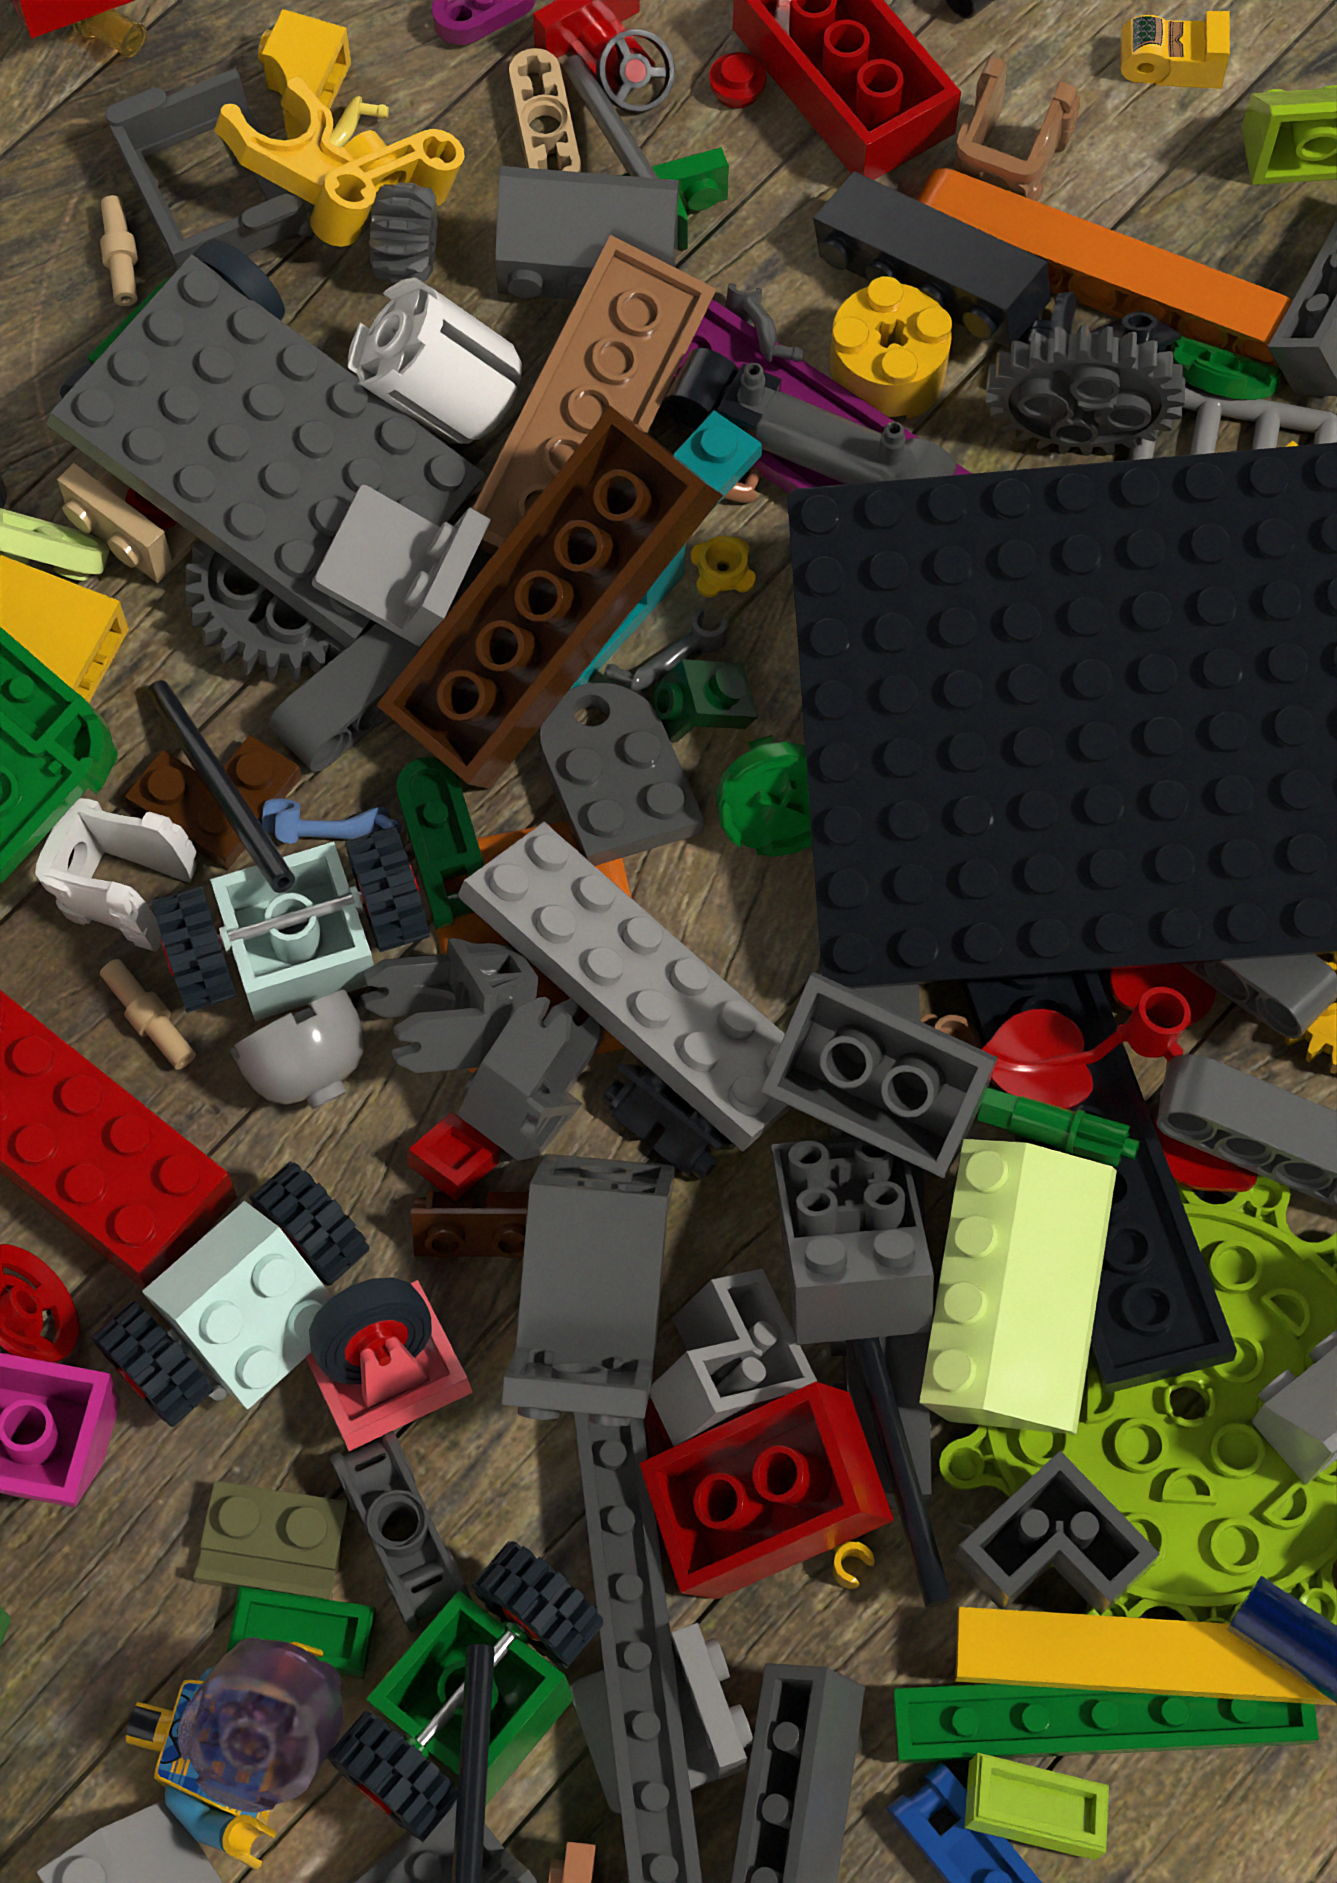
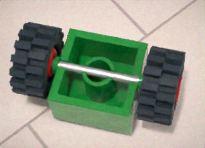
[326,1541,604,1842]

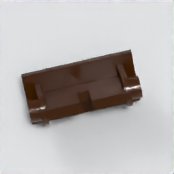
[411,1190,529,1258]

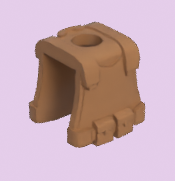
[955,57,1080,202]

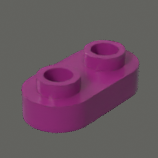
[432,0,536,45]

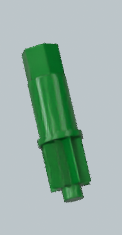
[977,1088,1140,1167]

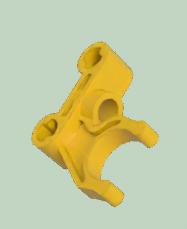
[214,77,465,247]

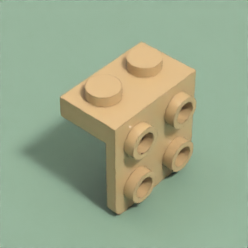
[57,463,201,583]

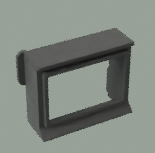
[106,68,312,271]

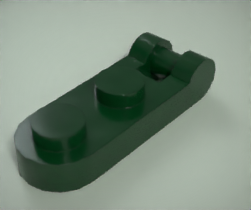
[396,757,485,930]

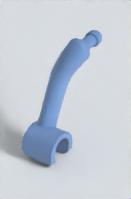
[262,799,402,844]

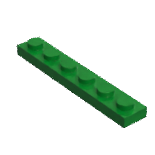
[892,1684,1319,1764]

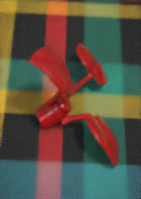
[981,964,1258,1192]

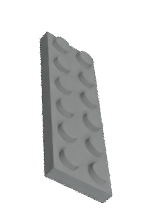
[457,822,792,1152]

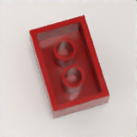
[639,1381,894,1599]

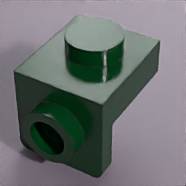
[652,659,758,742]

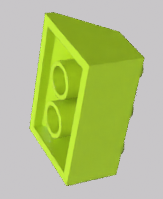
[1241,85,1337,185]

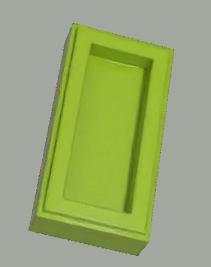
[964,1753,1109,1860]

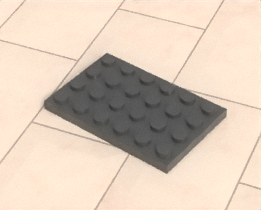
[46,254,485,648]

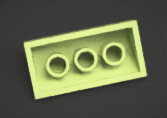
[919,1139,1117,1435]

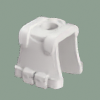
[35,798,197,952]

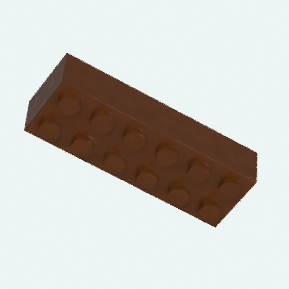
[377,406,723,789]

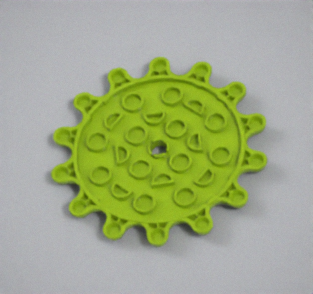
[939,1174,1337,1630]

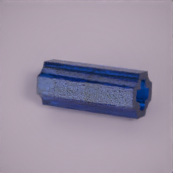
[1226,1576,1337,1704]

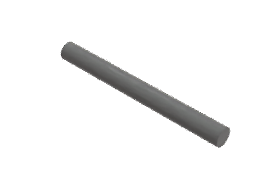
[563,55,659,179]

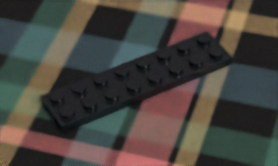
[961,971,1237,1395]

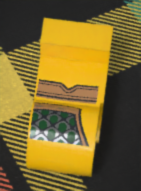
[1120,11,1230,89]

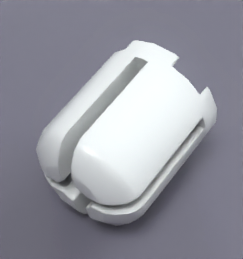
[347,277,522,444]

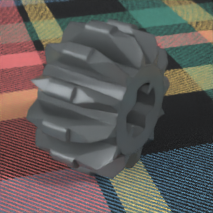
[369,182,438,284]

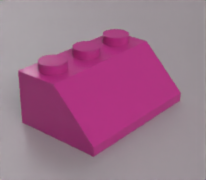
[0,1353,121,1508]

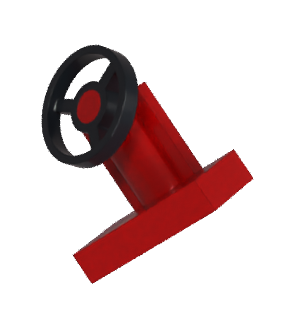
[533,0,675,112]

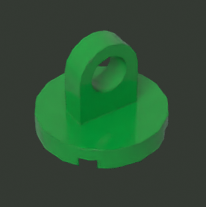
[715,735,812,857]

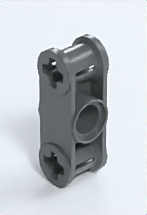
[328,1431,472,1633]

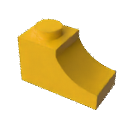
[258,9,351,140]

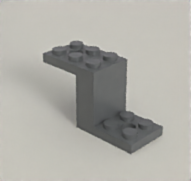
[502,1153,675,1426]

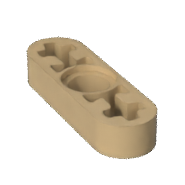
[509,48,581,172]

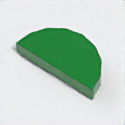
[1167,336,1283,400]

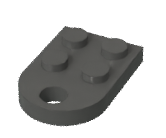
[539,683,705,866]

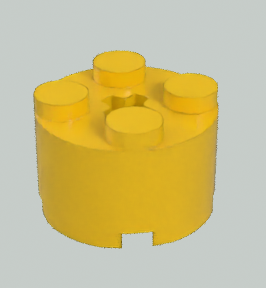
[829,276,952,420]

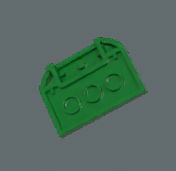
[0,627,118,883]

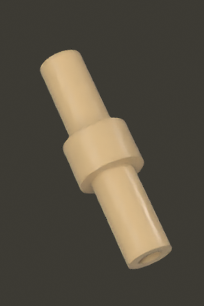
[100,195,138,306]
[99,959,196,1070]

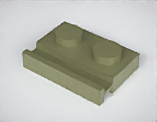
[194,1480,350,1600]

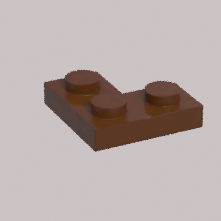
[124,735,302,871]

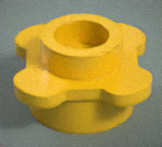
[690,536,756,598]

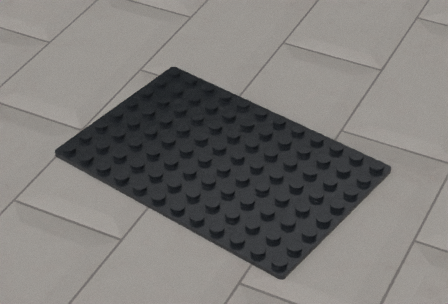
[787,442,1337,989]

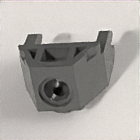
[361,938,538,1073]
[457,997,604,1161]

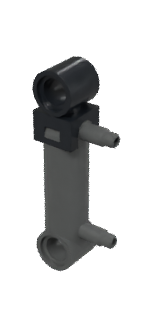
[662,348,957,484]

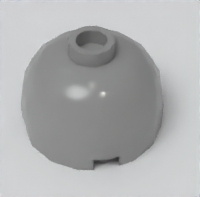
[230,989,364,1110]

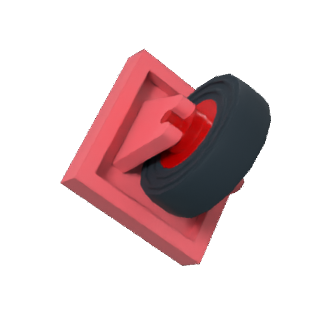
[305,1277,473,1451]

